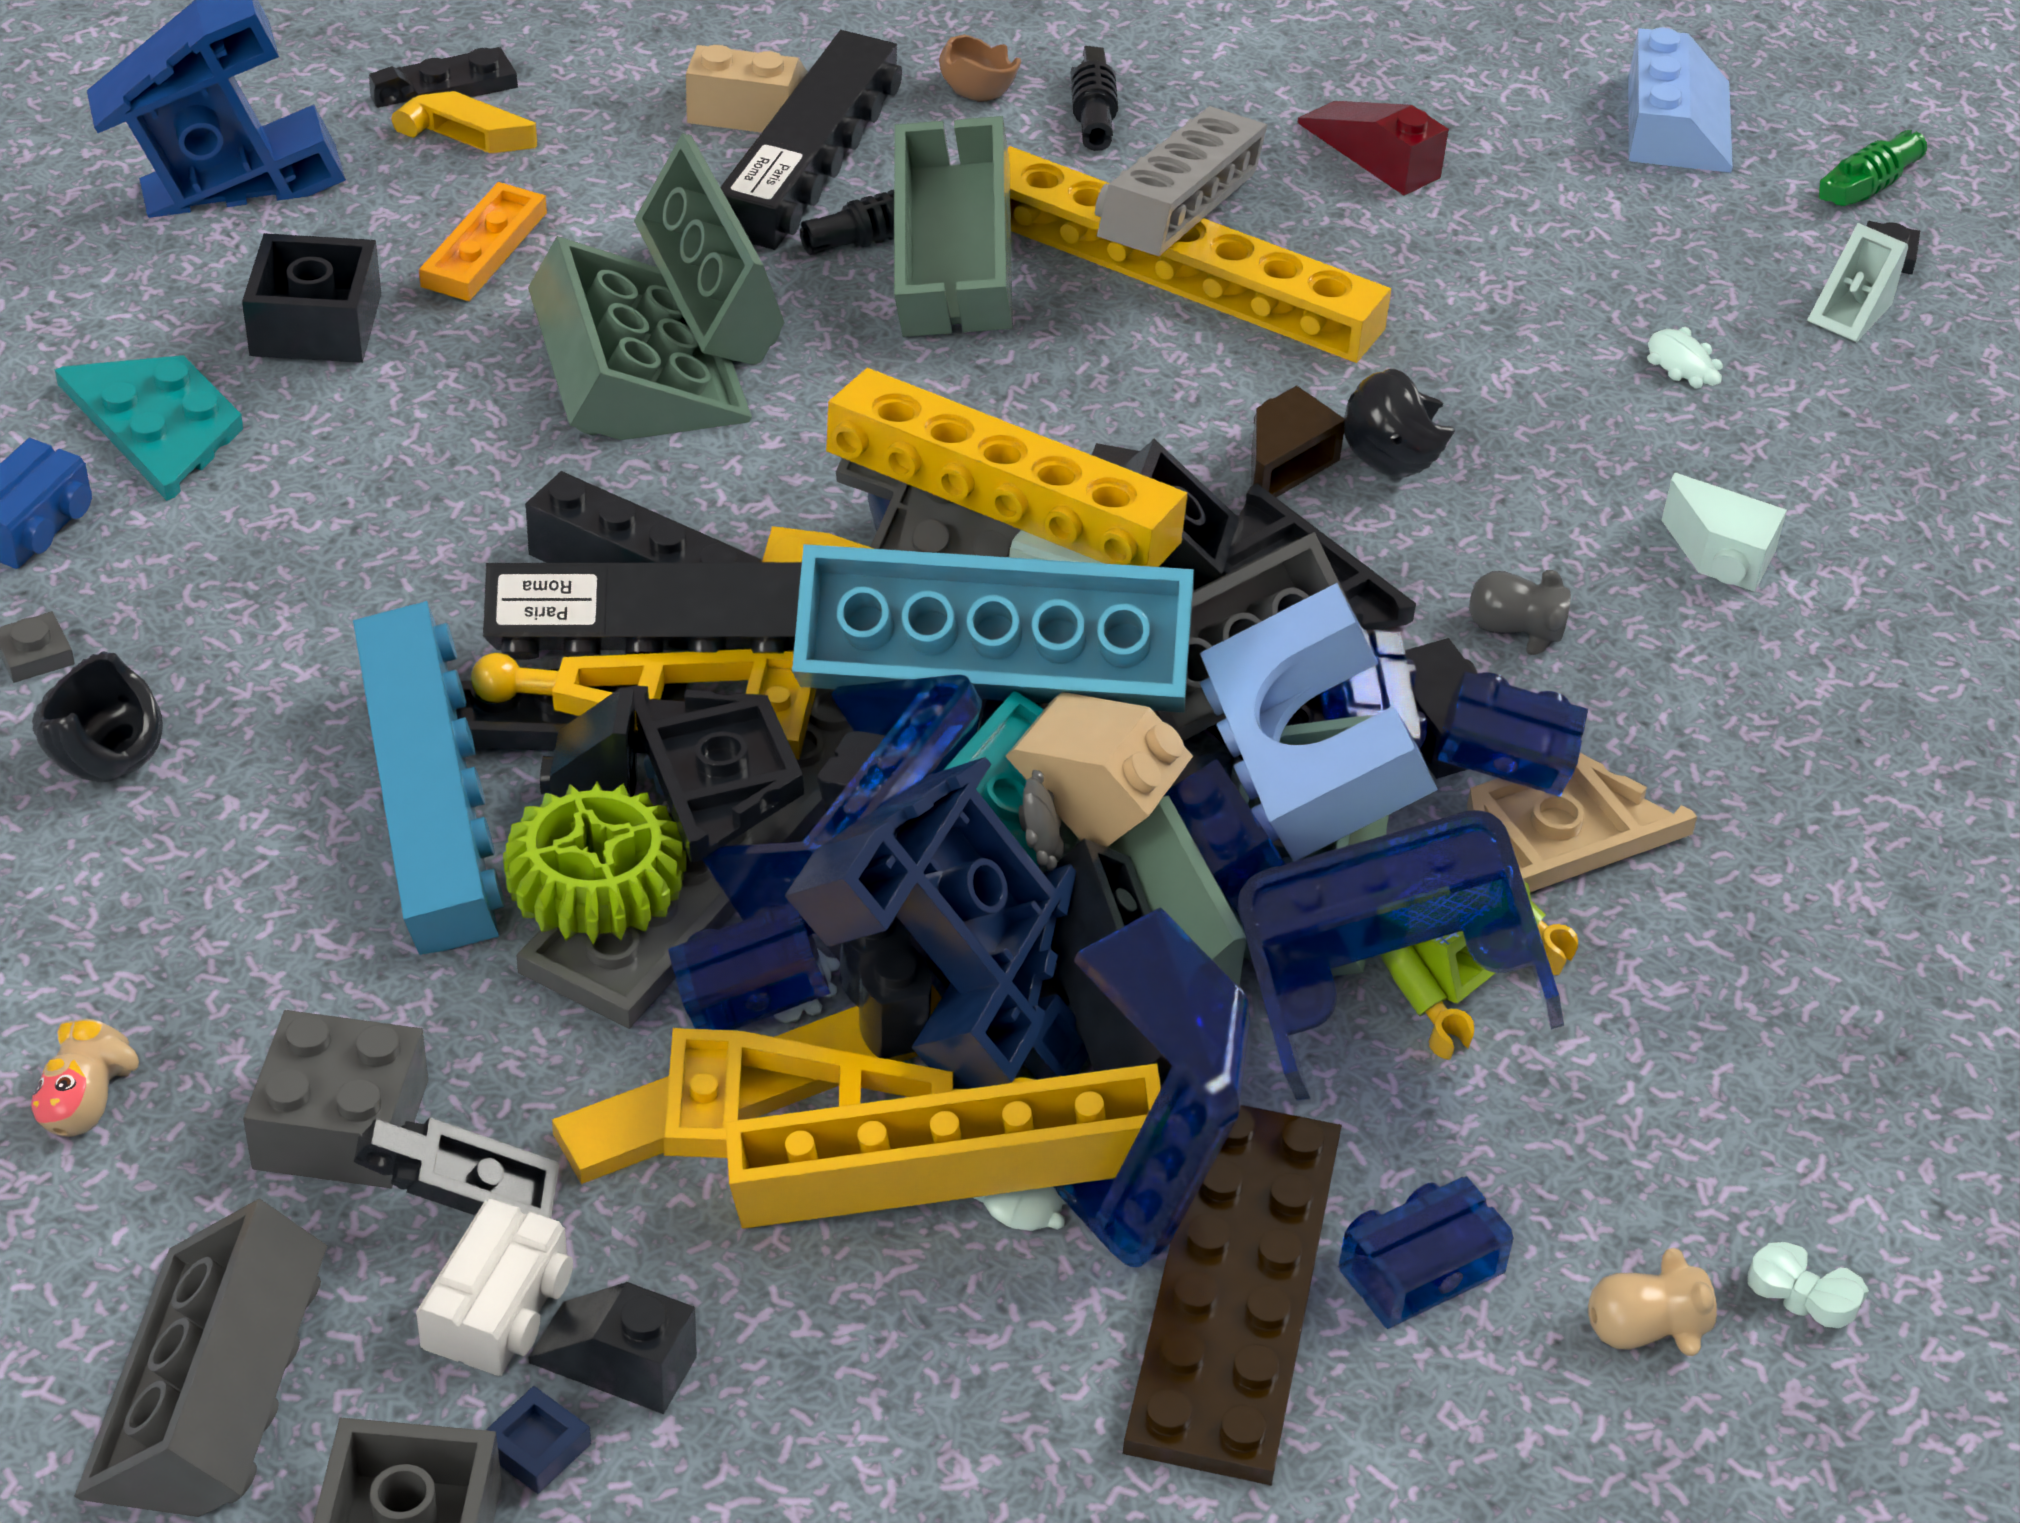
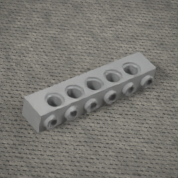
[1095,106,1268,256]

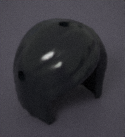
[1344,369,1455,478]
[32,651,163,782]

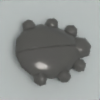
[1019,770,1064,872]

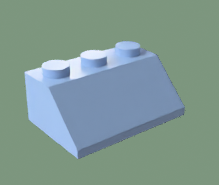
[1628,27,1733,173]

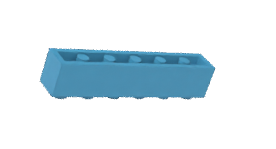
[353,601,505,955]

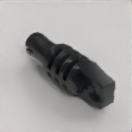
[1070,46,1118,151]
[800,189,894,255]

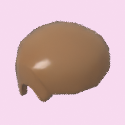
[939,34,1021,102]

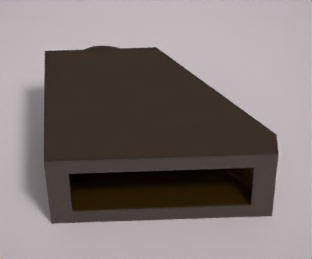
[1251,385,1345,497]

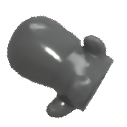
[1469,570,1571,655]

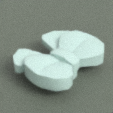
[1748,1242,1869,1328]

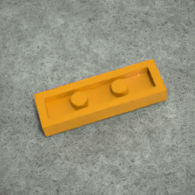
[419,182,547,302]

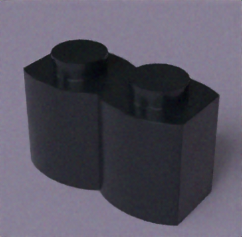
[840,916,932,1059]

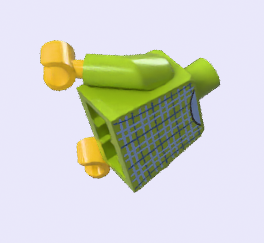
[1372,867,1578,1060]

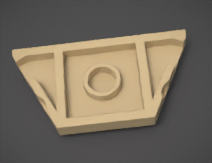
[1467,751,1697,892]

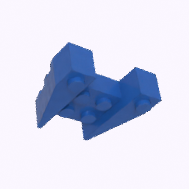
[87,0,346,218]

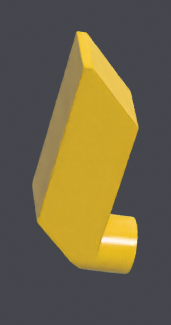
[391,91,537,153]

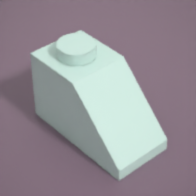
[1662,473,1787,592]

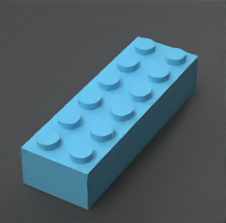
[792,544,1193,713]

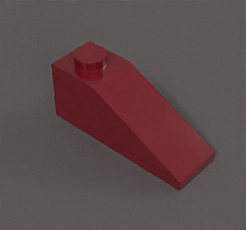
[1297,101,1449,196]

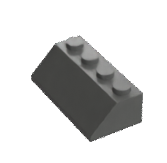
[1154,532,1353,741]
[74,1198,328,1517]

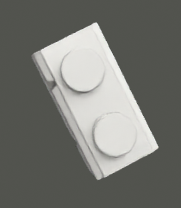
[416,1198,573,1376]

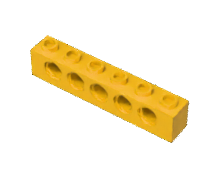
[826,367,1187,567]

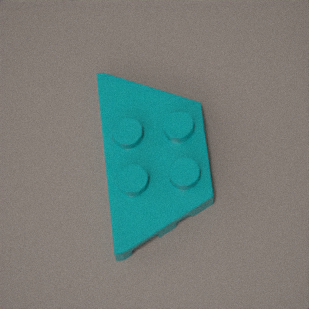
[55,355,243,501]

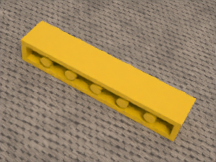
[725,1063,1171,1229]

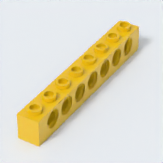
[1008,146,1392,363]

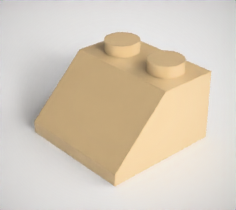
[686,45,808,133]
[1006,692,1193,847]

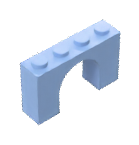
[1200,583,1438,862]

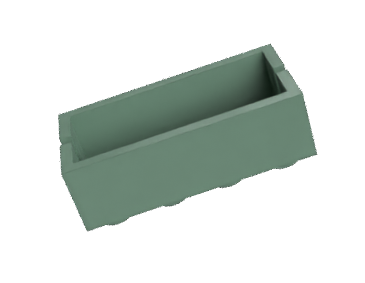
[894,116,1013,337]

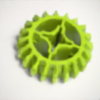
[503,781,687,944]

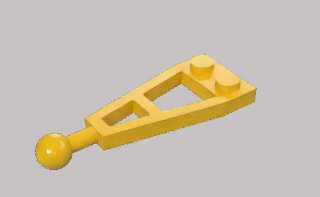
[471,649,817,760]
[664,1028,1033,1158]

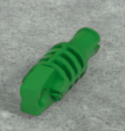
[1819,130,1927,206]

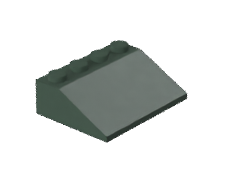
[528,236,752,440]

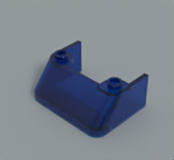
[702,674,982,936]
[1238,810,1564,1101]
[1054,907,1250,1267]

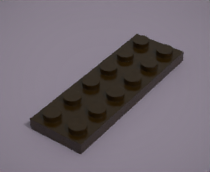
[1122,1097,1342,1486]

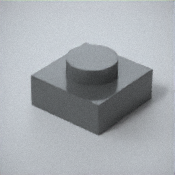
[0,611,75,683]

